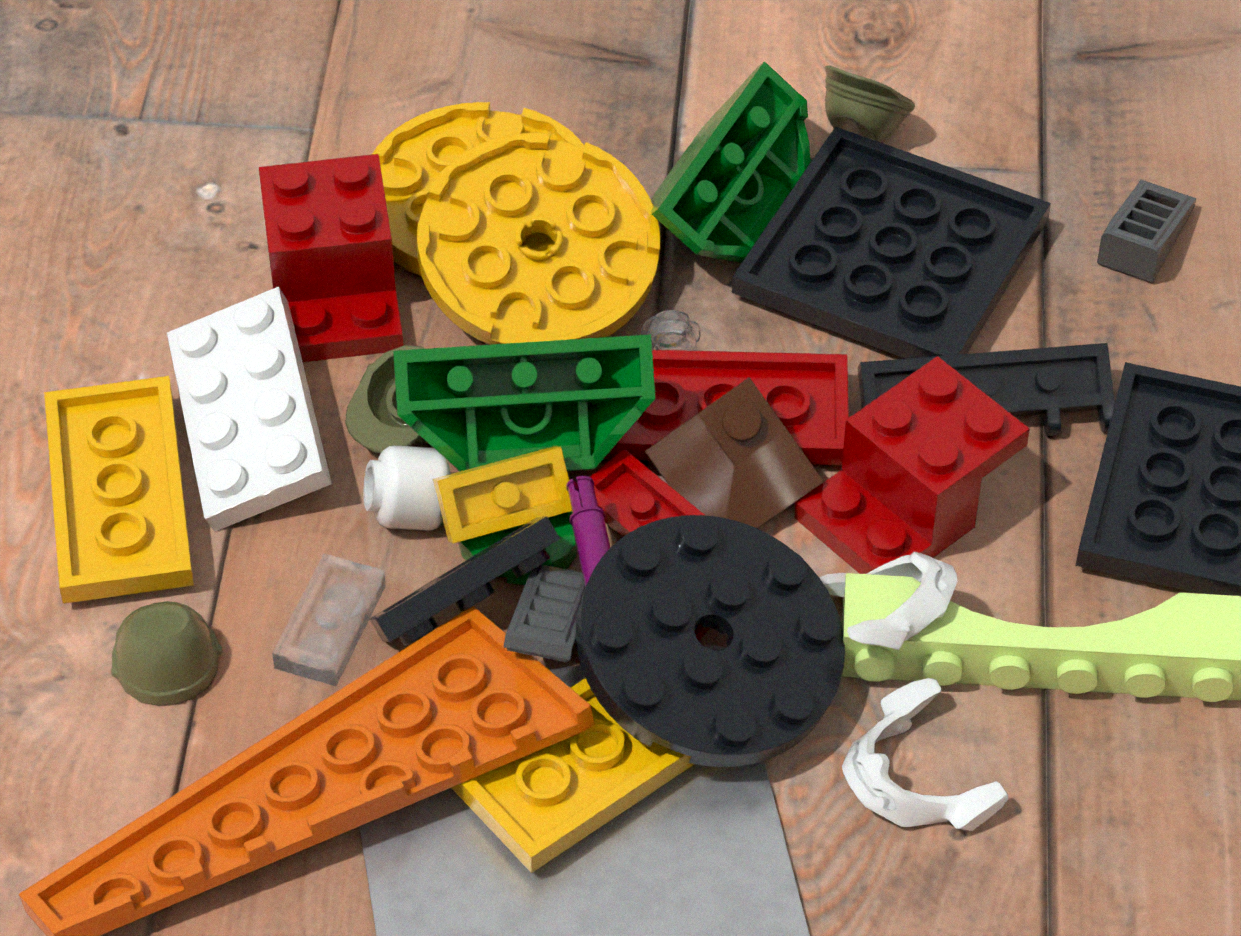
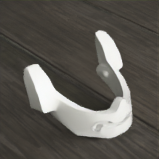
[819,551,958,650]
[842,678,1008,831]

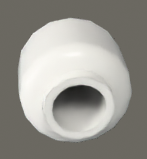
[363,445,457,531]

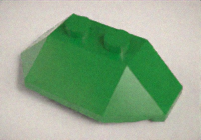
[651,61,811,263]
[393,334,655,472]

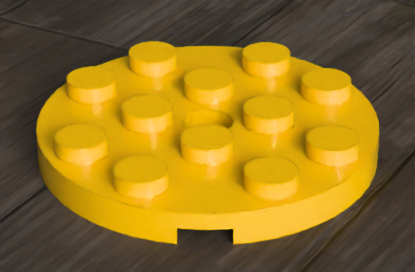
[372,102,584,276]
[417,132,660,345]

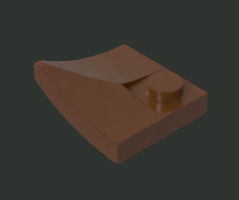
[645,377,824,529]

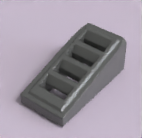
[1097,180,1196,283]
[504,565,585,662]

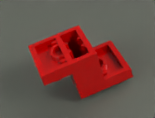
[259,154,404,362]
[794,356,1030,574]

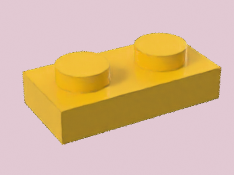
[433,446,572,544]

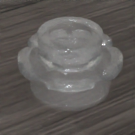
[641,310,701,351]

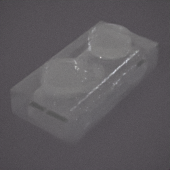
[272,554,386,686]

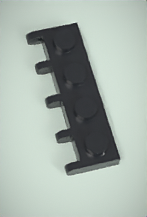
[857,343,1115,436]

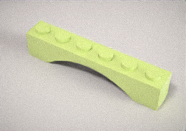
[842,573,1241,702]

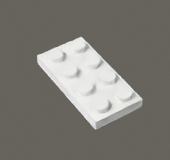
[167,287,332,531]

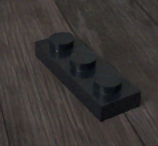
[369,516,560,646]

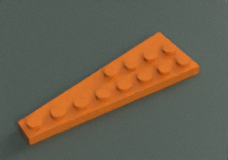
[19,606,595,936]

